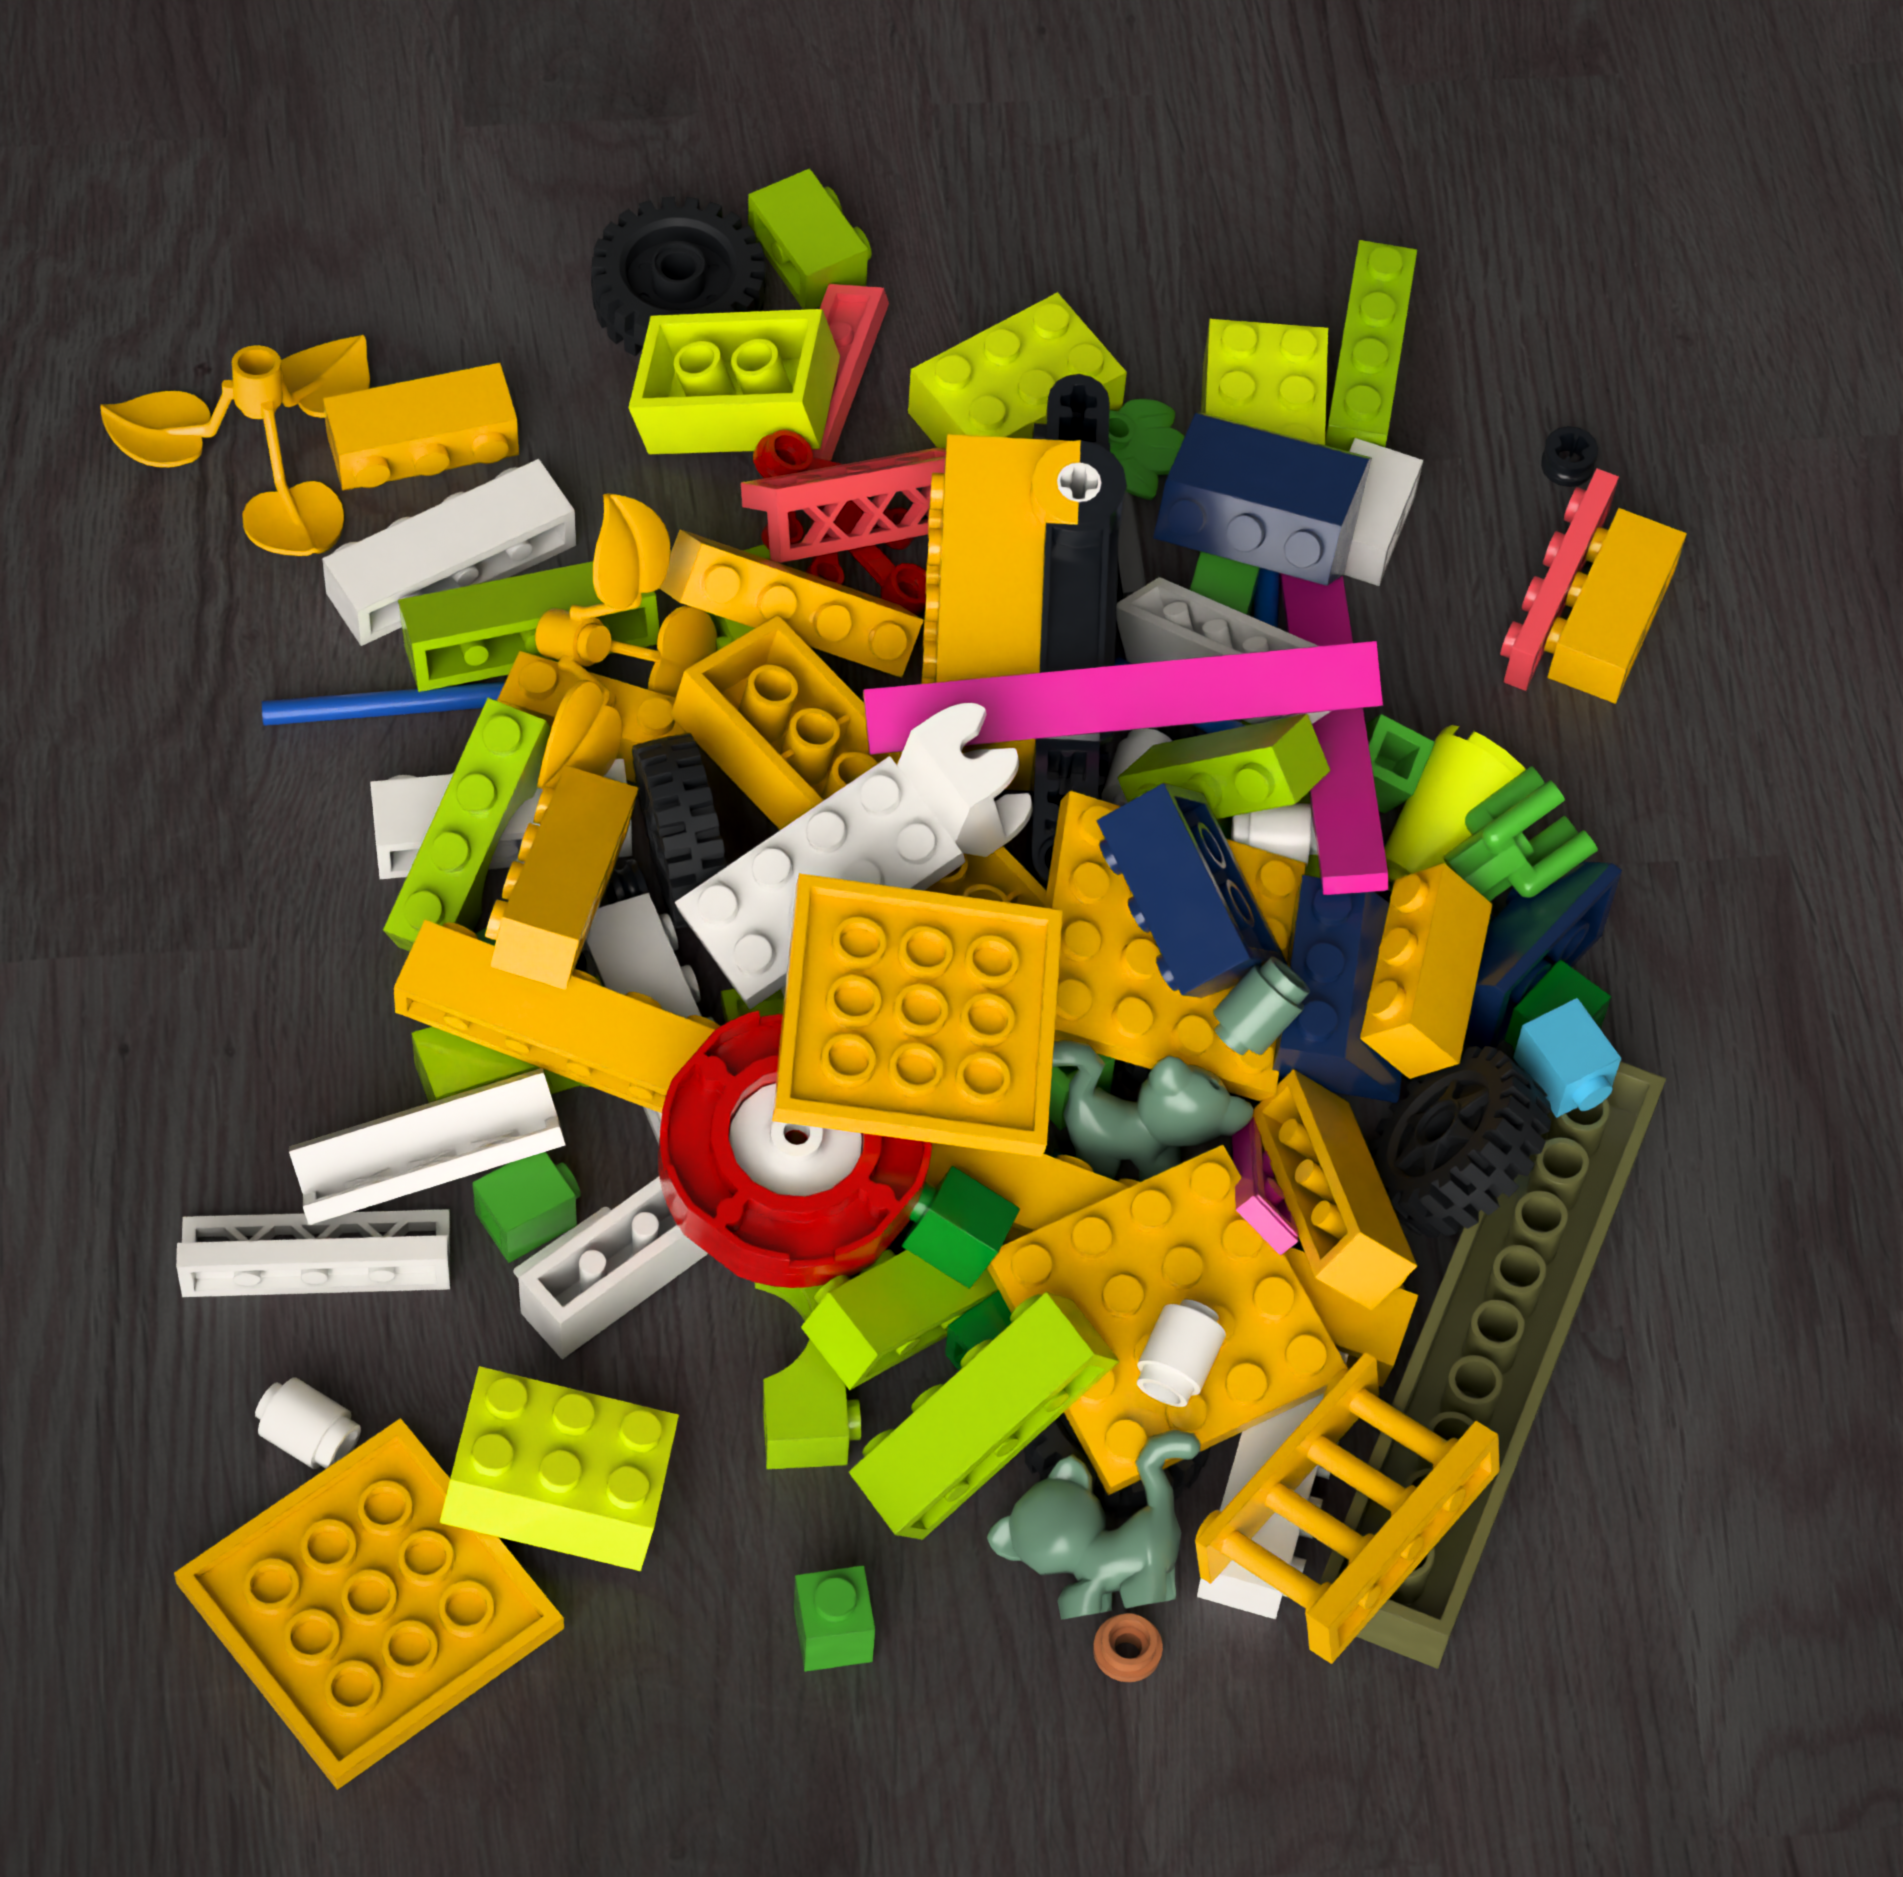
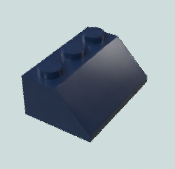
[1153,412,1372,586]
[1096,783,1288,998]
[1464,861,1622,1050]
[1272,875,1402,1103]

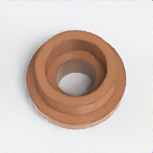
[1093,1614,1163,1682]

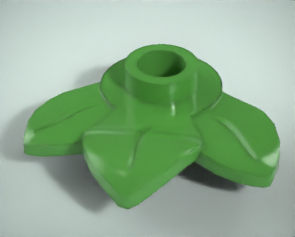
[1109,399,1185,500]

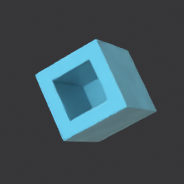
[1513,998,1621,1118]

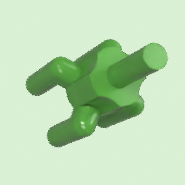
[1443,766,1598,901]

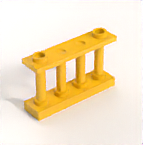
[1195,1352,1500,1664]

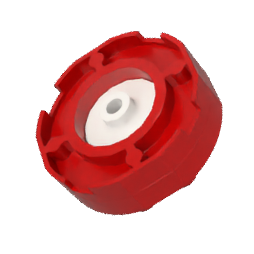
[658,1010,932,1288]

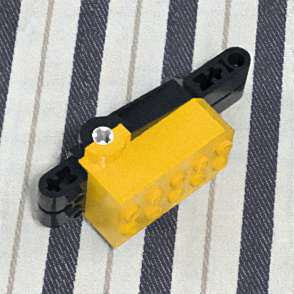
[921,374,1127,891]

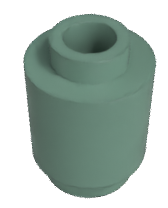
[1213,956,1310,1055]

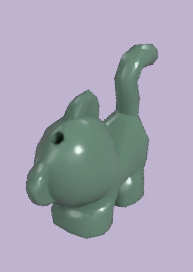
[1052,1040,1254,1182]
[987,1429,1201,1620]

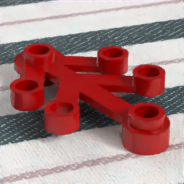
[753,430,926,616]

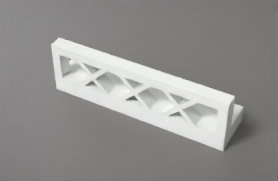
[289,1068,565,1225]
[176,1209,450,1297]

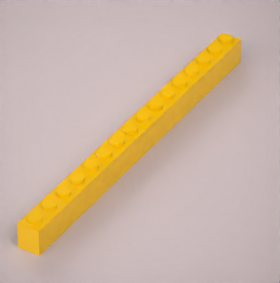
[394,920,1419,1387]

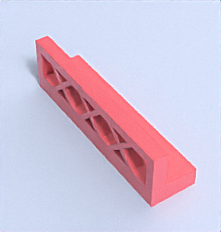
[741,447,946,563]

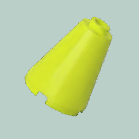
[1384,725,1526,893]

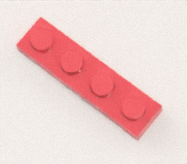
[812,284,889,461]
[1500,468,1619,691]

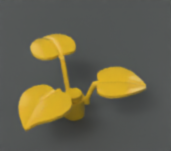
[101,334,370,556]
[535,493,718,789]

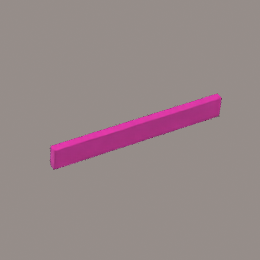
[1280,573,1388,895]
[863,641,1383,755]

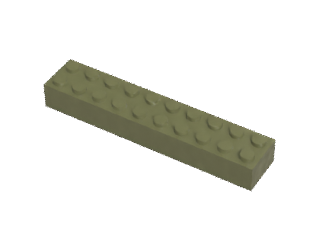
[1319,1061,1666,1669]

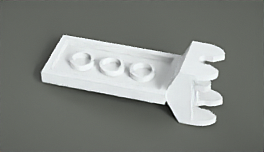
[675,703,1033,1009]

